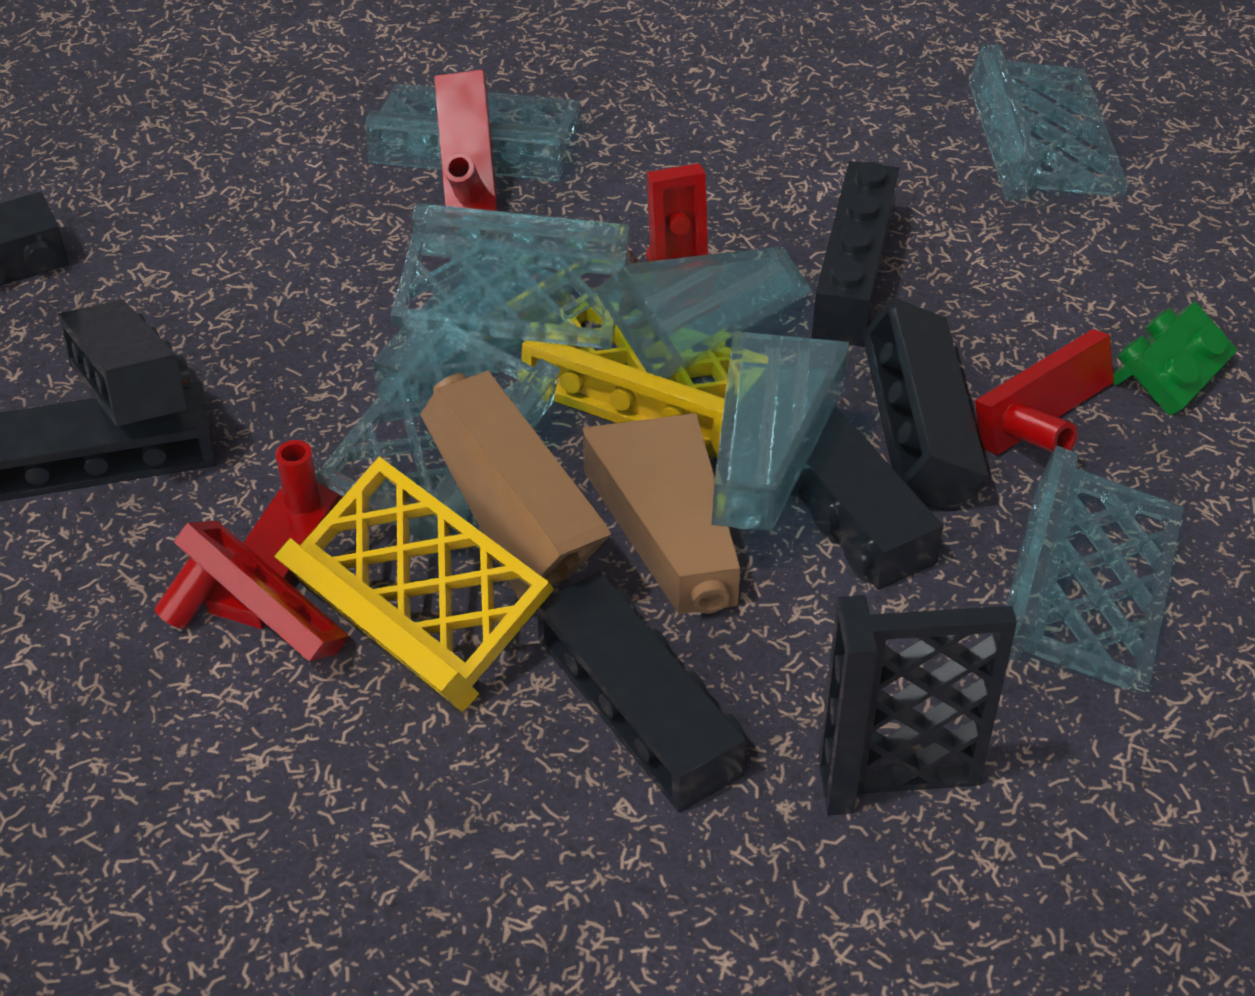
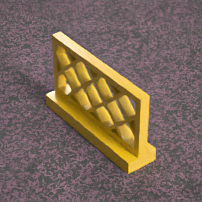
[520,299,775,459]
[274,456,554,712]

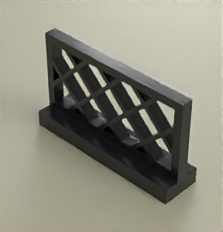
[818,595,1017,815]

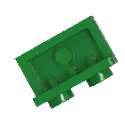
[1113,301,1238,415]

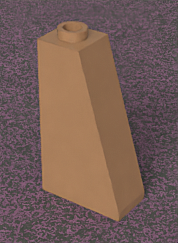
[420,371,611,600]
[582,413,740,614]

